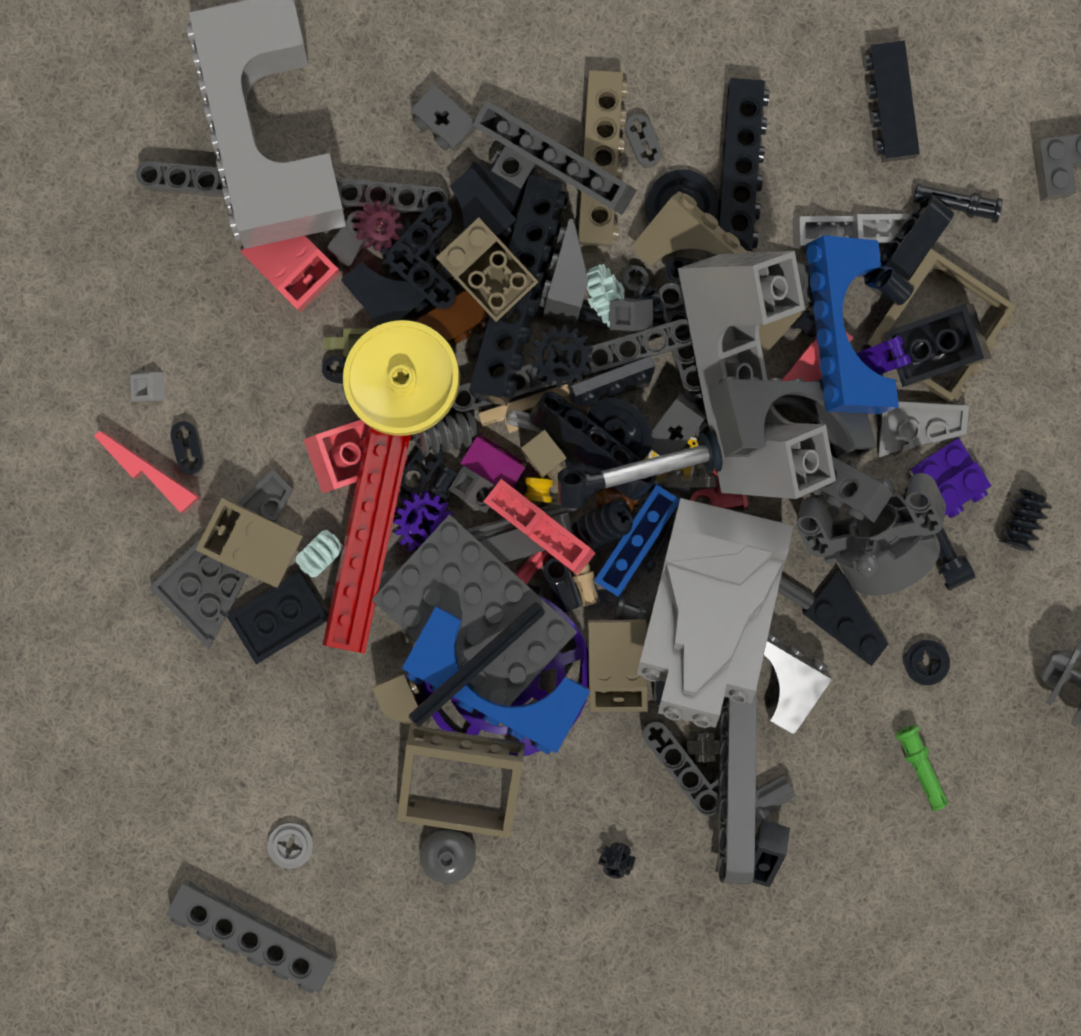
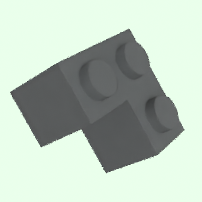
[1032,134,1081,201]

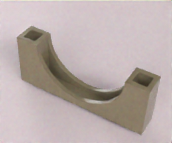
[630,191,808,356]

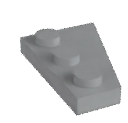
[878,400,969,457]

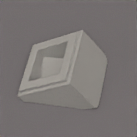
[130,372,165,402]

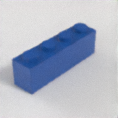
[594,485,680,597]

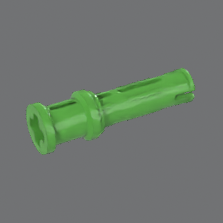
[894,724,949,811]

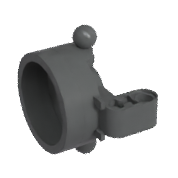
[796,473,946,596]

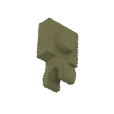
[323,328,372,358]

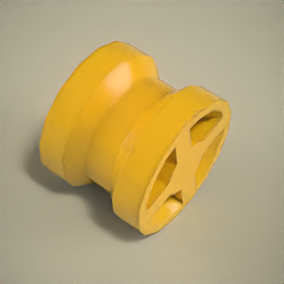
[524,478,553,503]

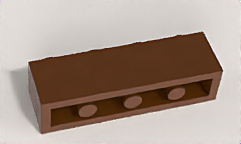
[414,290,490,345]

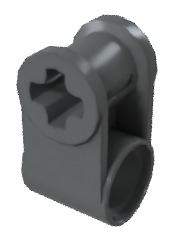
[326,211,374,268]

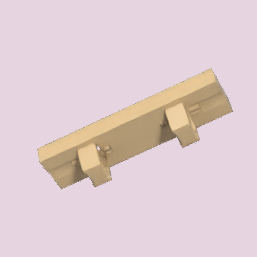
[479,377,588,434]

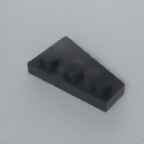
[569,356,656,406]
[803,569,889,666]

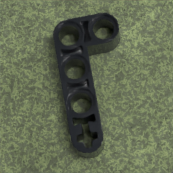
[864,194,954,306]

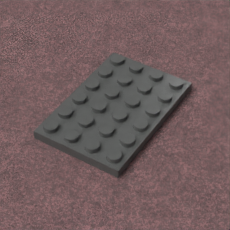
[372,514,577,706]

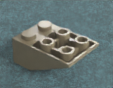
[436,217,538,322]
[196,498,303,588]
[588,620,648,712]

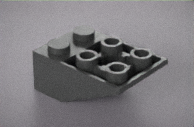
[540,219,588,326]

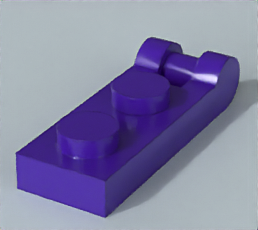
[856,335,912,375]

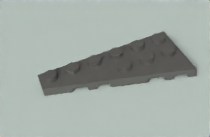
[149,469,294,649]

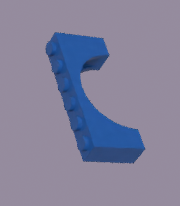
[806,235,899,414]
[402,606,591,755]

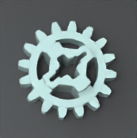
[587,264,625,327]

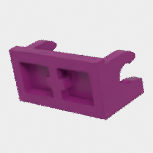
[461,434,528,488]

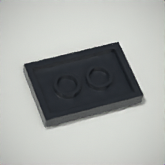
[227,571,328,664]

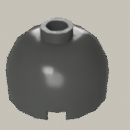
[420,828,476,884]

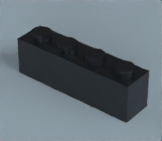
[863,40,920,163]

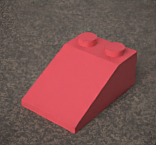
[303,420,409,493]

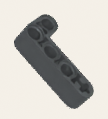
[642,719,720,816]

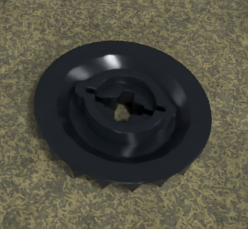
[645,169,719,224]

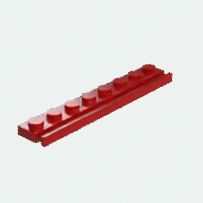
[322,427,411,654]

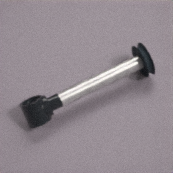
[557,430,723,509]

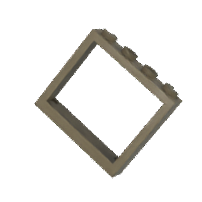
[863,249,1016,402]
[397,725,525,838]

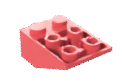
[240,236,341,313]

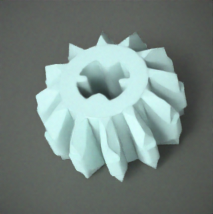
[296,530,343,577]

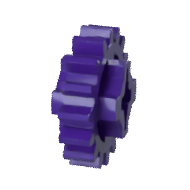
[392,491,453,552]

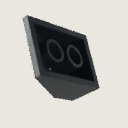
[885,303,991,387]

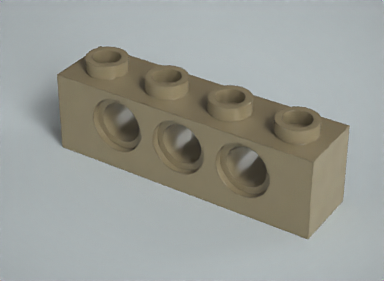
[521,430,566,479]

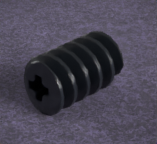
[998,488,1053,552]
[571,499,633,550]

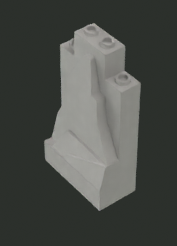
[637,498,794,728]

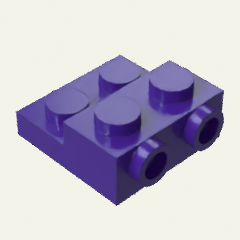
[909,438,992,518]

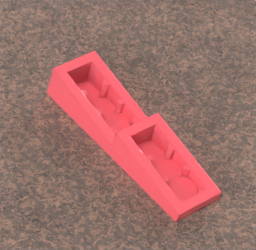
[94,431,201,513]
[483,479,595,576]

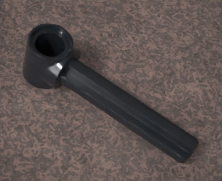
[905,487,976,591]

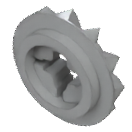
[267,823,313,869]

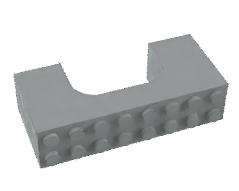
[186,0,346,249]
[678,251,836,499]

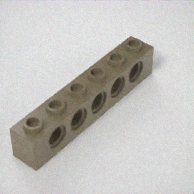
[578,70,628,248]

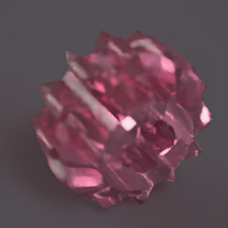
[352,201,403,251]

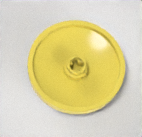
[343,320,460,436]

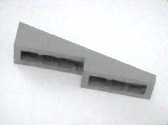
[792,214,910,248]

